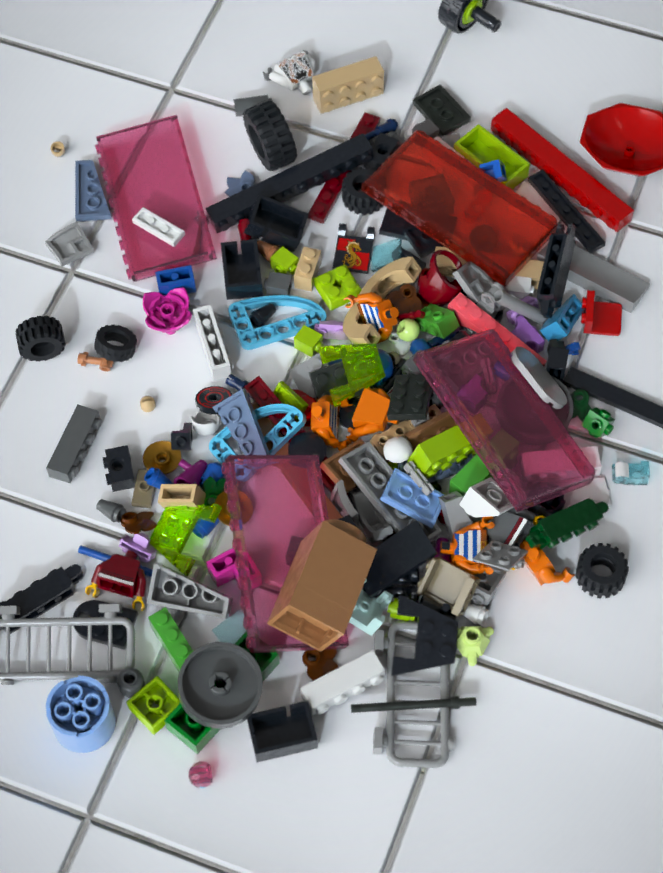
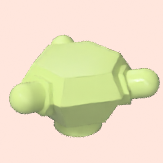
[456,626,494,666]

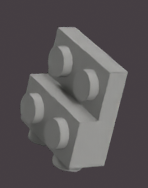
[472,566,507,606]

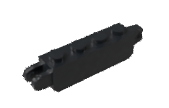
[536,224,576,318]
[0,564,84,634]

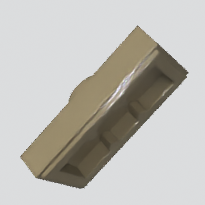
[131,469,155,508]

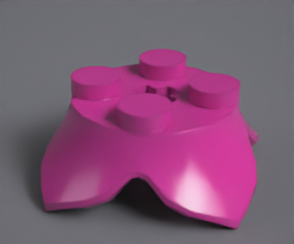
[143,287,192,335]

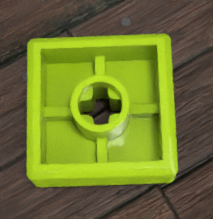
[314,264,362,311]
[126,676,180,735]

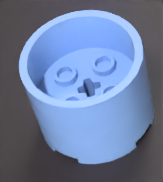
[46,676,116,753]

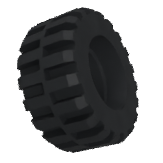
[243,100,297,171]

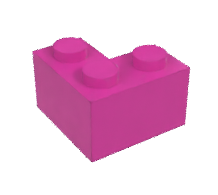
[206,543,262,594]

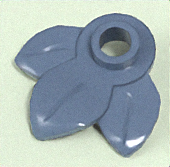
[225,171,255,197]

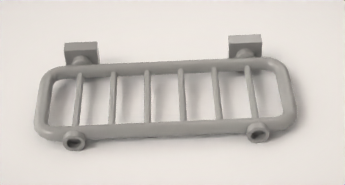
[0,604,135,685]
[373,621,454,768]

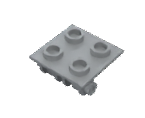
[472,540,528,571]

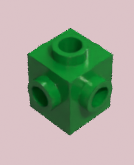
[581,407,615,438]

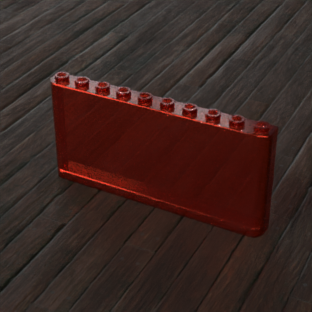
[361,130,558,287]

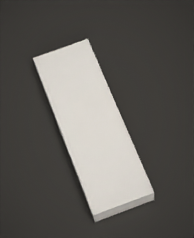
[132,207,186,247]

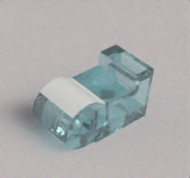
[612,461,650,486]

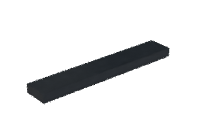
[528,170,606,254]
[563,367,663,428]

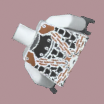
[263,50,315,95]

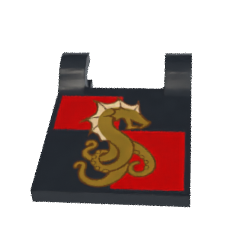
[332,223,375,274]

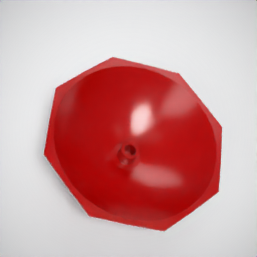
[580,103,663,177]

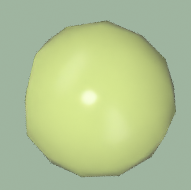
[397,318,420,342]

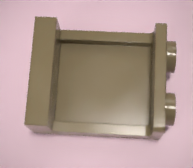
[417,557,481,616]

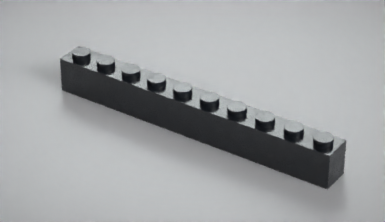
[205,133,374,233]

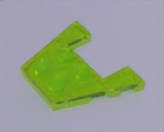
[318,343,386,407]
[150,504,222,577]

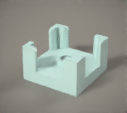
[349,579,393,636]

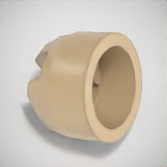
[50,141,65,157]
[140,396,156,412]

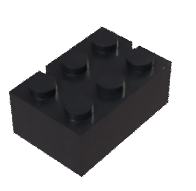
[244,194,309,253]
[221,239,263,300]
[247,701,318,763]

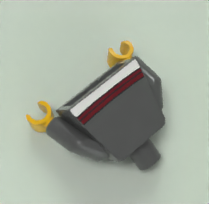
[487,507,545,570]

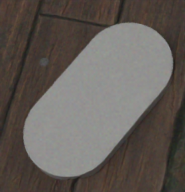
[511,347,567,409]

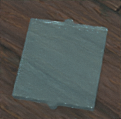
[371,238,402,272]
[212,610,260,644]

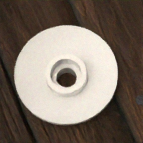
[376,326,412,357]

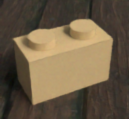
[294,247,322,292]
[158,484,206,512]

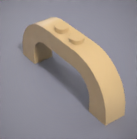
[343,257,422,351]

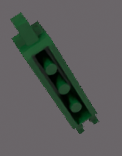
[525,498,609,550]

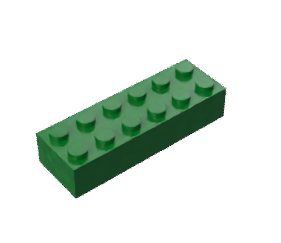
[164,630,280,754]

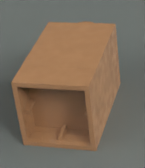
[267,519,377,652]

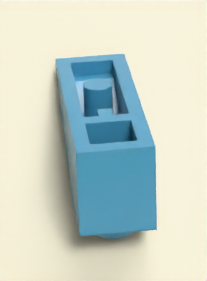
[540,294,584,342]

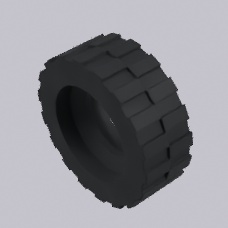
[94,325,137,362]

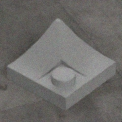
[45,222,94,266]
[453,261,494,303]
[289,352,329,399]
[330,480,359,529]

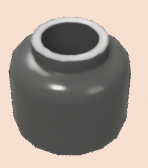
[117,668,145,698]

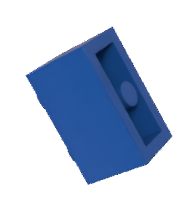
[155,265,196,296]

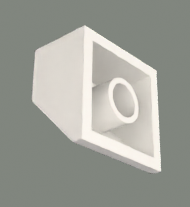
[459,477,520,517]

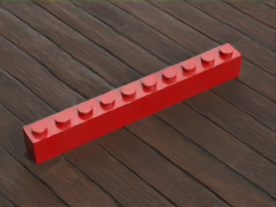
[491,108,634,232]

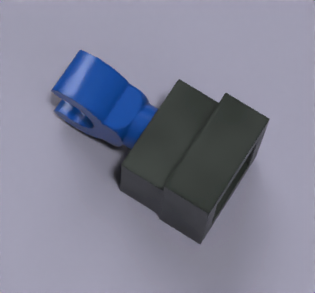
[547,339,581,356]

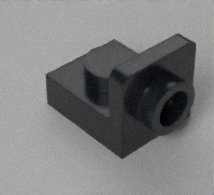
[171,423,193,450]

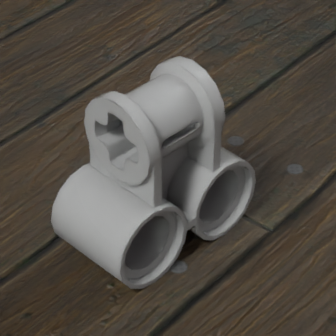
[476,282,506,318]

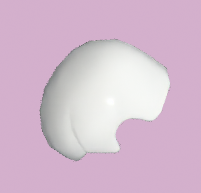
[191,411,221,436]
[383,437,413,463]

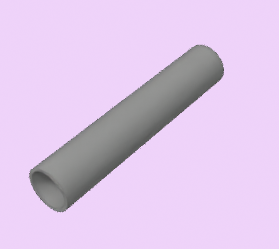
[493,290,548,325]

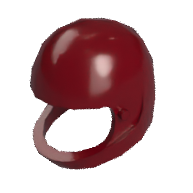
[417,250,463,306]

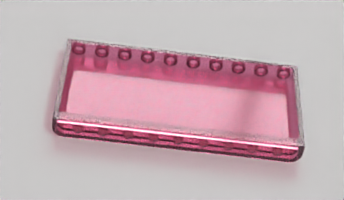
[95,115,217,282]
[413,329,595,512]
[222,455,349,653]

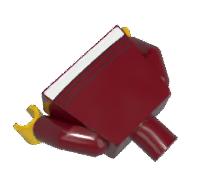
[85,550,147,611]

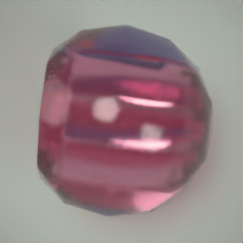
[188,761,213,788]

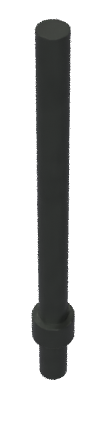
[351,696,476,713]

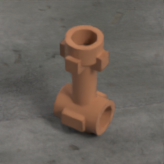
[77,352,114,372]

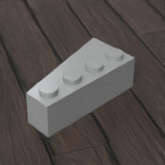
[147,563,233,619]

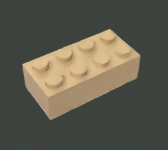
[312,56,384,114]

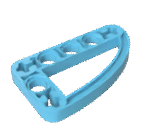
[228,295,327,350]
[209,404,306,482]

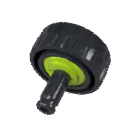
[438,0,501,34]

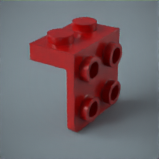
[581,290,622,336]

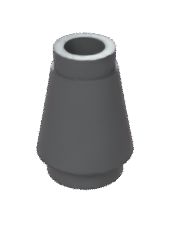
[96,499,126,523]

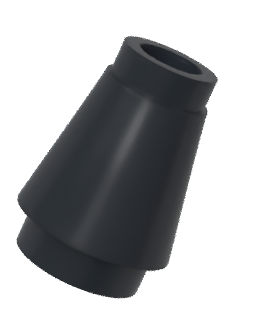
[249,303,276,328]

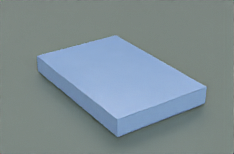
[380,468,444,528]

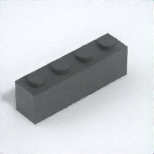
[46,404,102,483]

